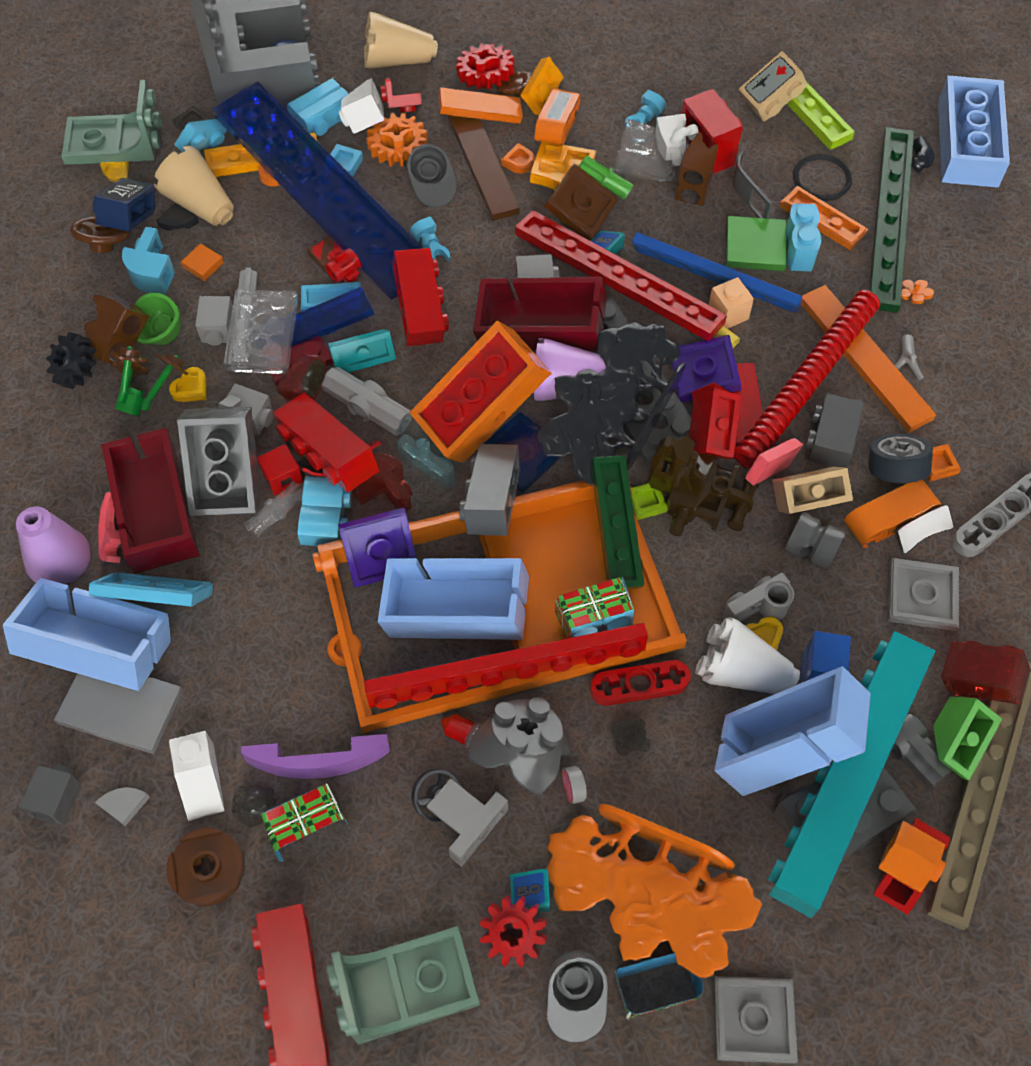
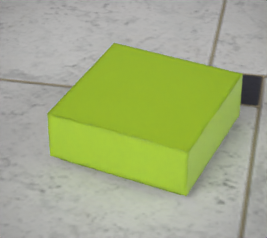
[631,483,668,520]

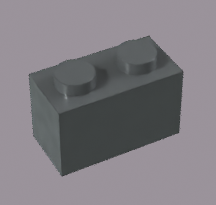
[805,393,864,468]

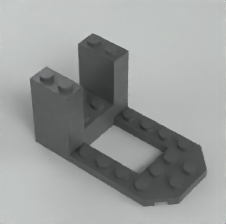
[190,0,320,117]

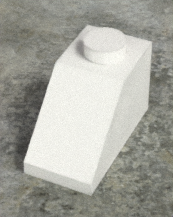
[339,78,384,134]
[169,731,225,821]

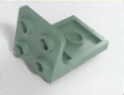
[61,80,162,165]
[327,926,480,1045]

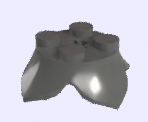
[468,697,572,795]

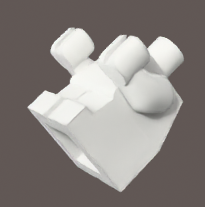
[655,114,699,166]

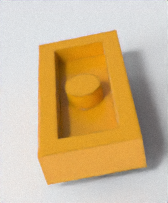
[520,56,564,115]

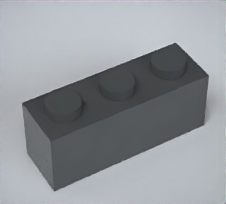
[459,444,521,536]

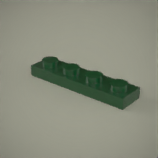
[590,455,644,590]

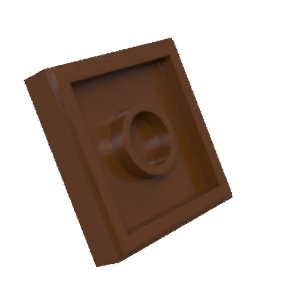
[544,163,618,241]

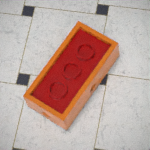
[409,321,552,463]

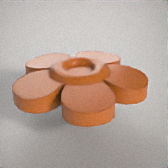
[901,279,934,304]

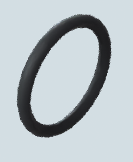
[793,154,852,200]

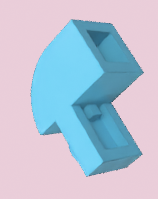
[122,227,175,295]

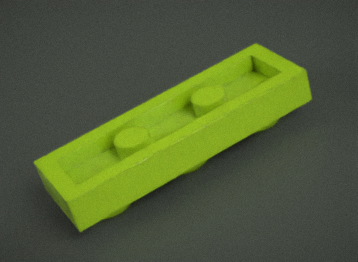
[787,83,855,150]

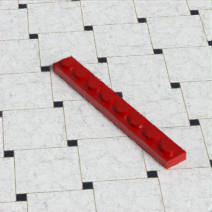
[515,210,727,342]
[363,623,648,709]

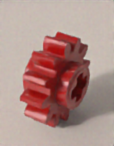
[480,895,548,967]

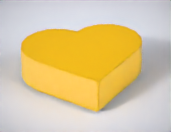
[169,367,207,402]
[745,617,783,651]

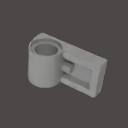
[723,572,794,622]

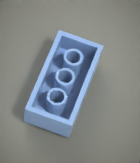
[938,76,1010,187]

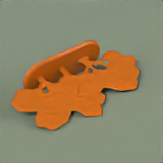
[546,804,762,978]

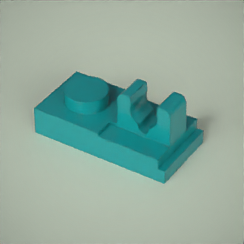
[328,329,396,373]

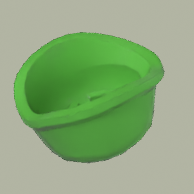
[134,293,182,346]

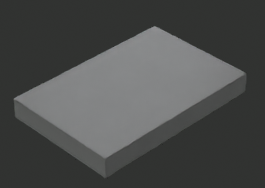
[54,674,183,754]

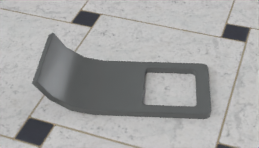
[733,150,772,219]

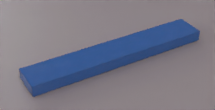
[632,232,803,313]

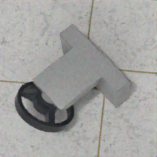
[411,769,508,867]

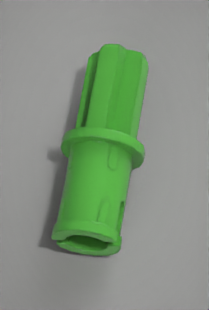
[579,156,634,201]

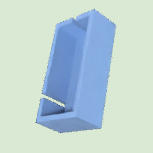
[377,558,529,640]
[3,578,171,691]
[714,666,871,796]

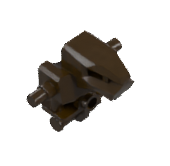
[648,436,760,536]

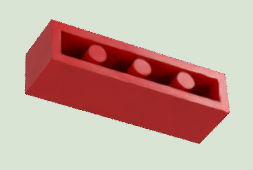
[273,393,380,493]
[252,903,331,1066]

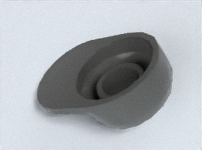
[407,144,457,207]
[547,950,608,1042]

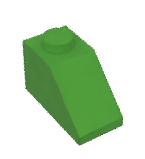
[933,697,1002,780]

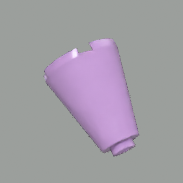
[534,338,606,401]
[16,506,91,584]

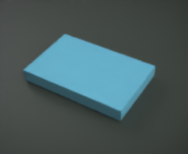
[89,572,213,607]

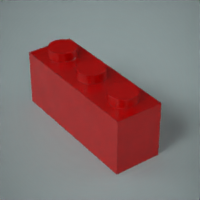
[392,248,449,347]

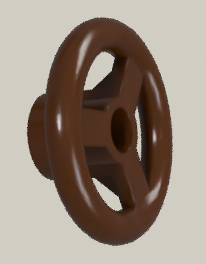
[70,216,131,253]

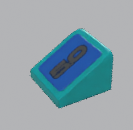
[591,231,625,255]
[510,869,550,912]

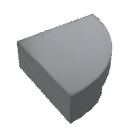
[95,787,150,826]

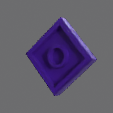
[672,335,742,403]
[338,508,416,588]

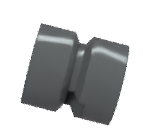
[785,511,846,570]

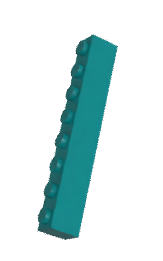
[767,631,935,918]

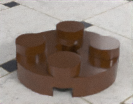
[166,828,245,907]

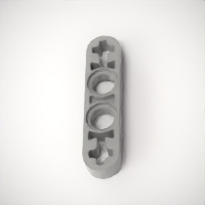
[952,473,1031,557]

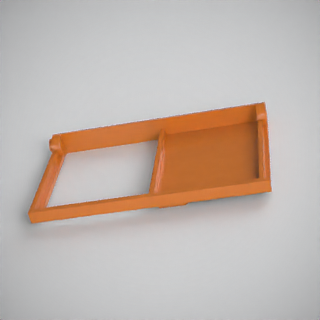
[312,480,687,734]

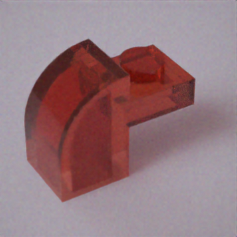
[352,453,413,512]

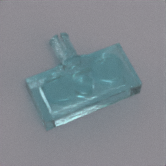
[397,434,455,492]

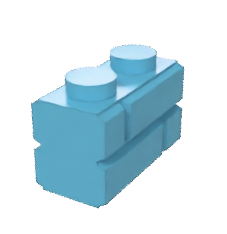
[287,78,349,136]

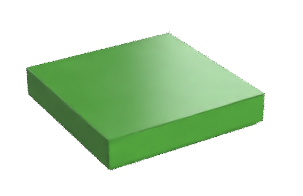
[726,216,786,271]

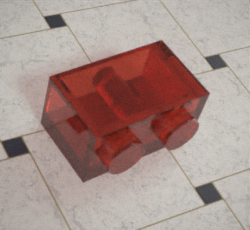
[941,641,1030,705]

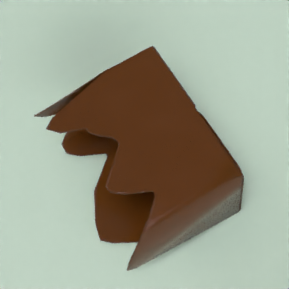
[675,132,718,206]
[84,288,149,364]

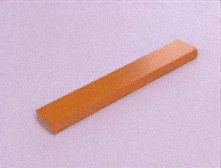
[802,285,936,433]

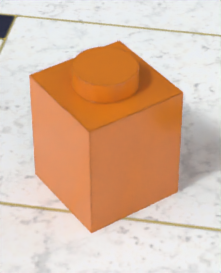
[878,821,946,893]

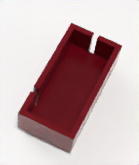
[473,277,607,351]
[101,428,200,574]

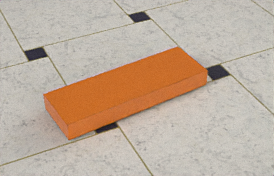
[438,87,523,124]
[779,186,868,251]

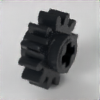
[46,332,97,389]

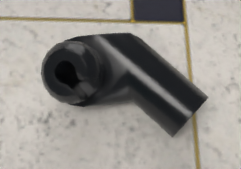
[912,136,935,172]

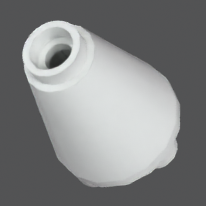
[695,617,800,694]

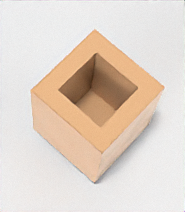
[709,277,754,329]

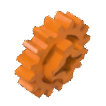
[367,113,428,167]

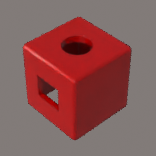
[257,444,303,496]

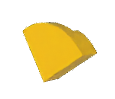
[100,162,130,182]

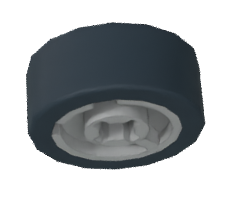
[869,434,933,483]

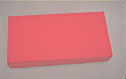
[745,438,803,486]

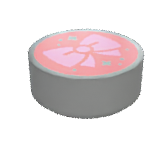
[562,765,587,804]

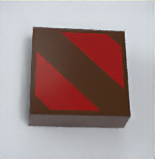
[307,235,345,273]

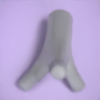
[894,335,924,380]

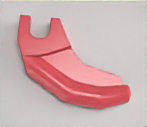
[98,492,121,563]

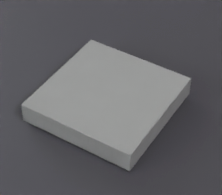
[888,558,959,631]
[714,976,798,1064]

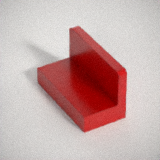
[689,388,742,460]

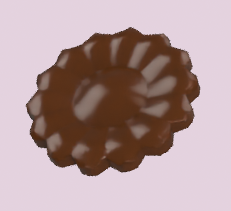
[497,71,532,96]

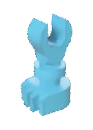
[625,90,666,136]
[410,216,450,266]

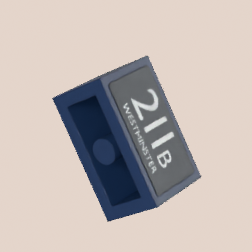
[93,178,155,232]

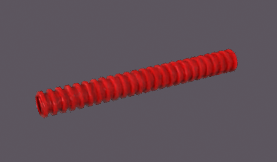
[734,290,880,469]

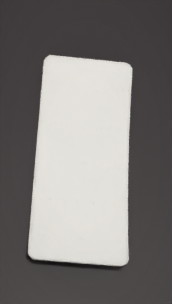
[898,505,953,553]

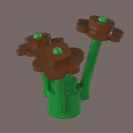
[110,346,189,417]

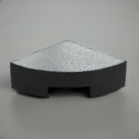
[156,203,199,231]

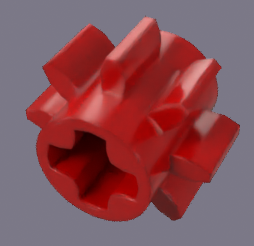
[324,246,362,283]

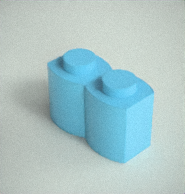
[786,203,821,271]
[298,476,352,546]

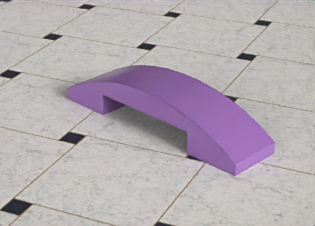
[241,734,390,779]

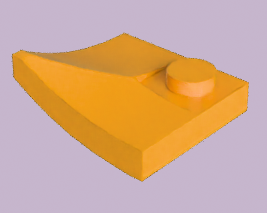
[530,142,596,190]

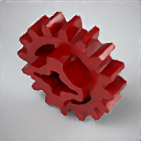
[456,43,515,90]

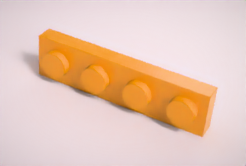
[204,133,321,177]

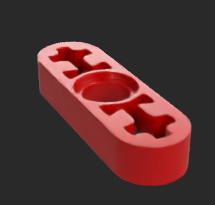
[590,660,691,706]

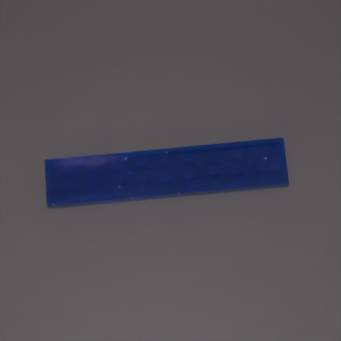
[212,82,433,300]

